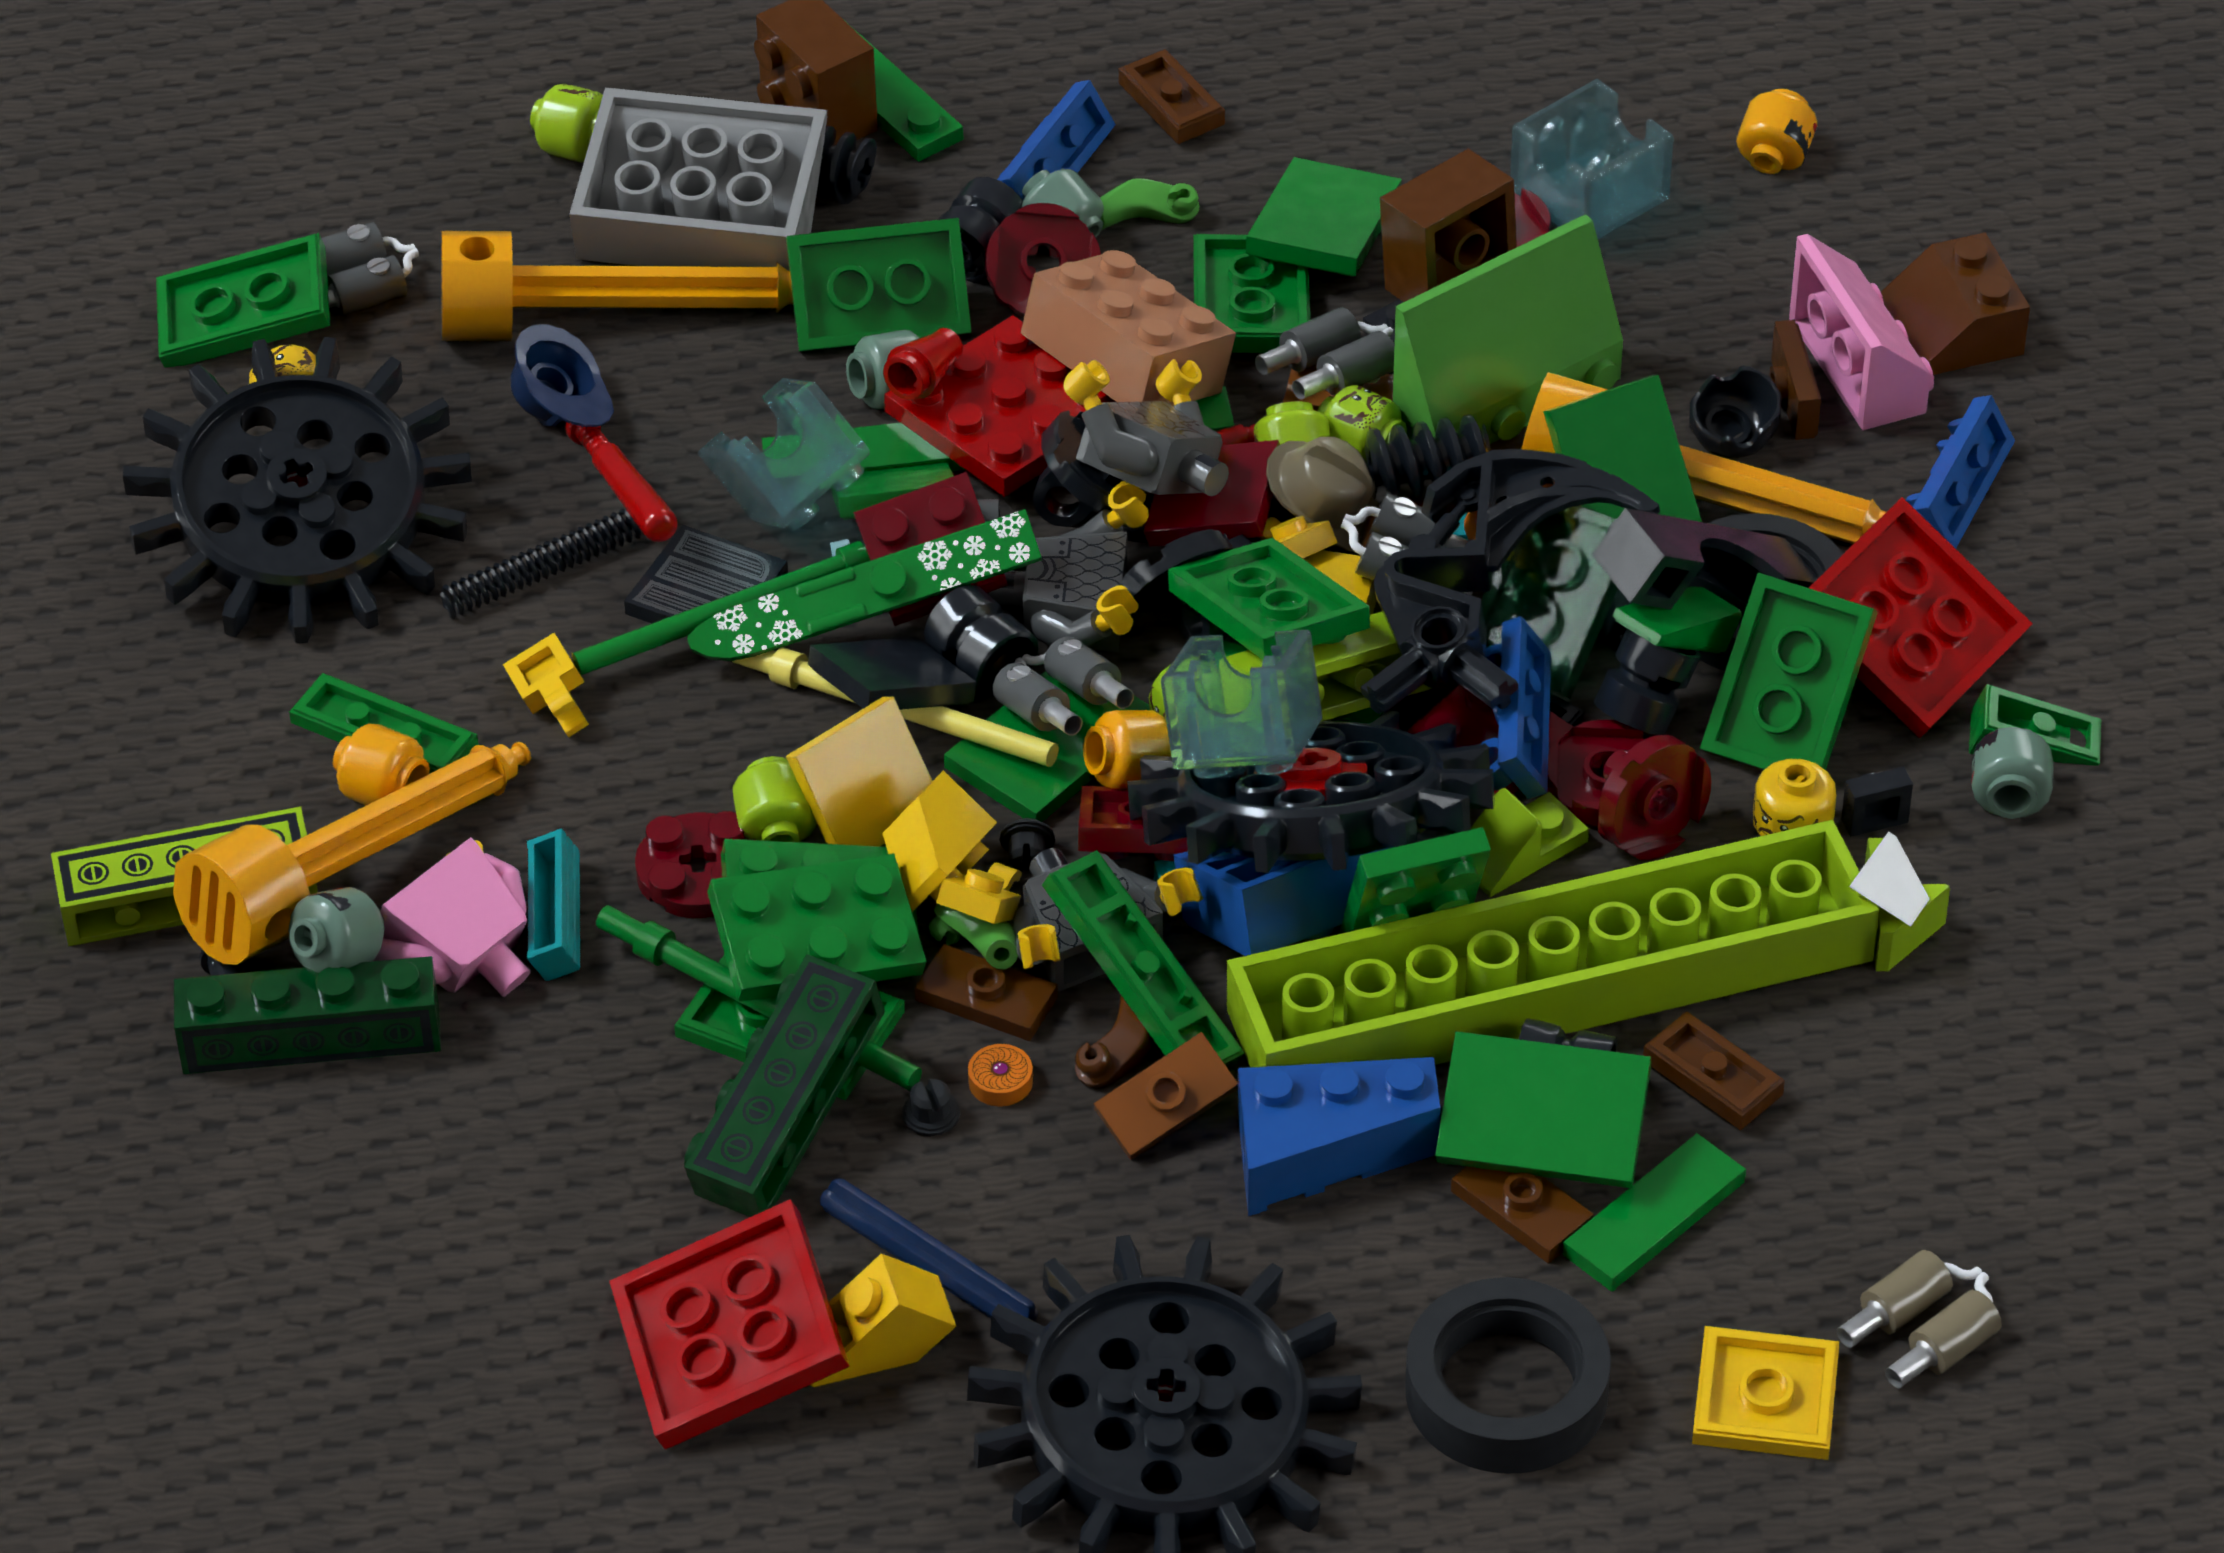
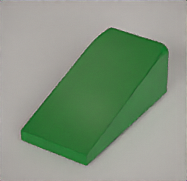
[1613,587,1742,653]
[1969,684,2102,766]

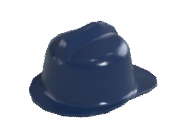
[511,324,614,427]

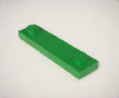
[842,18,964,162]
[1042,850,1245,1068]

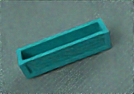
[527,828,580,981]

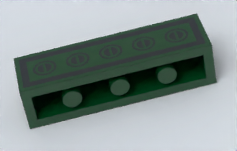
[684,954,885,1217]
[174,956,441,1074]

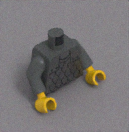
[1063,359,1229,496]
[989,481,1148,652]
[1012,848,1203,992]

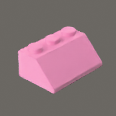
[1789,234,1934,431]

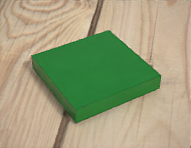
[830,463,954,520]

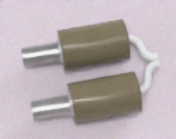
[1837,1250,2002,1388]

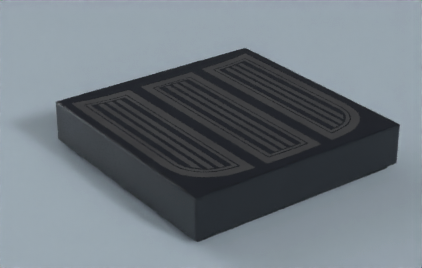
[624,524,788,624]

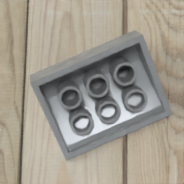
[569,87,827,270]

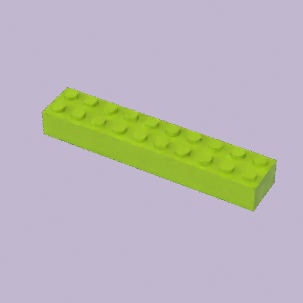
[1227,820,1879,1068]

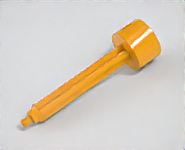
[441,231,793,341]
[1521,372,1886,544]
[173,742,531,965]

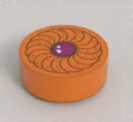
[968,1044,1033,1106]

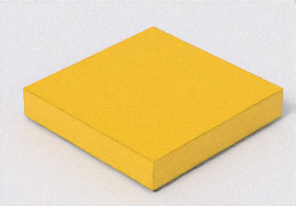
[786,697,932,847]
[1692,1326,1840,1460]

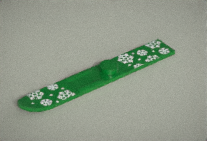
[687,509,1042,661]

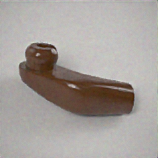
[1075,994,1155,1088]

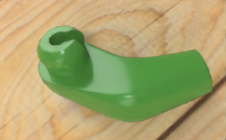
[1100,178,1199,230]
[929,904,1018,969]

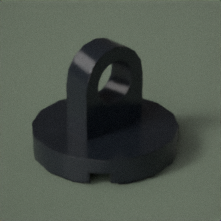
[1033,411,1147,527]
[1121,529,1234,648]

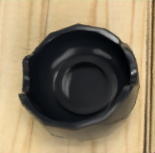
[1689,365,1781,458]

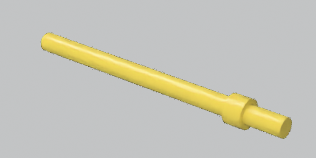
[732,647,1059,767]

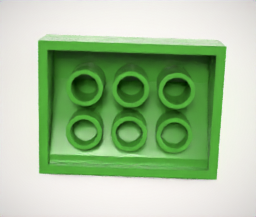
[1393,214,1623,444]

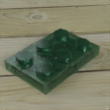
[1481,506,1618,699]

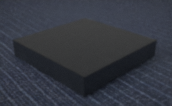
[808,637,976,710]

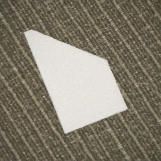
[1849,832,1929,927]

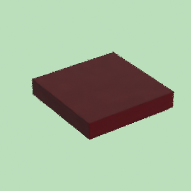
[1143,440,1280,547]

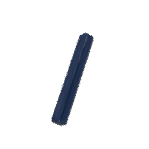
[820,1179,1039,1322]

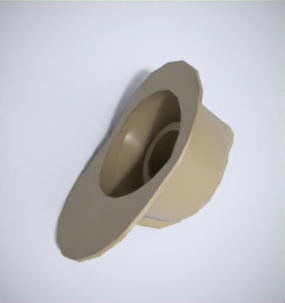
[1266,437,1379,553]

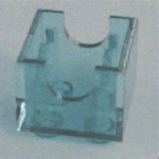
[1510,78,1674,239]
[698,378,870,531]
[1160,630,1322,778]

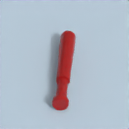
[565,422,678,542]

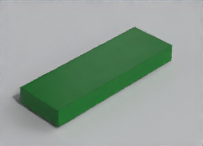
[289,673,479,774]
[1563,1133,1746,1292]

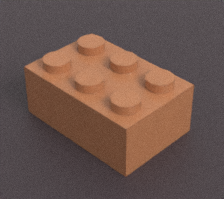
[1021,250,1236,406]

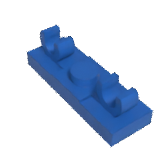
[997,80,1116,200]
[1906,395,2015,548]
[1481,616,1551,799]

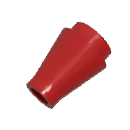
[883,328,963,400]

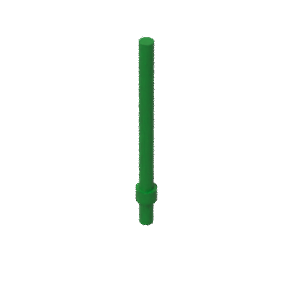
[572,541,871,676]
[596,905,922,1091]

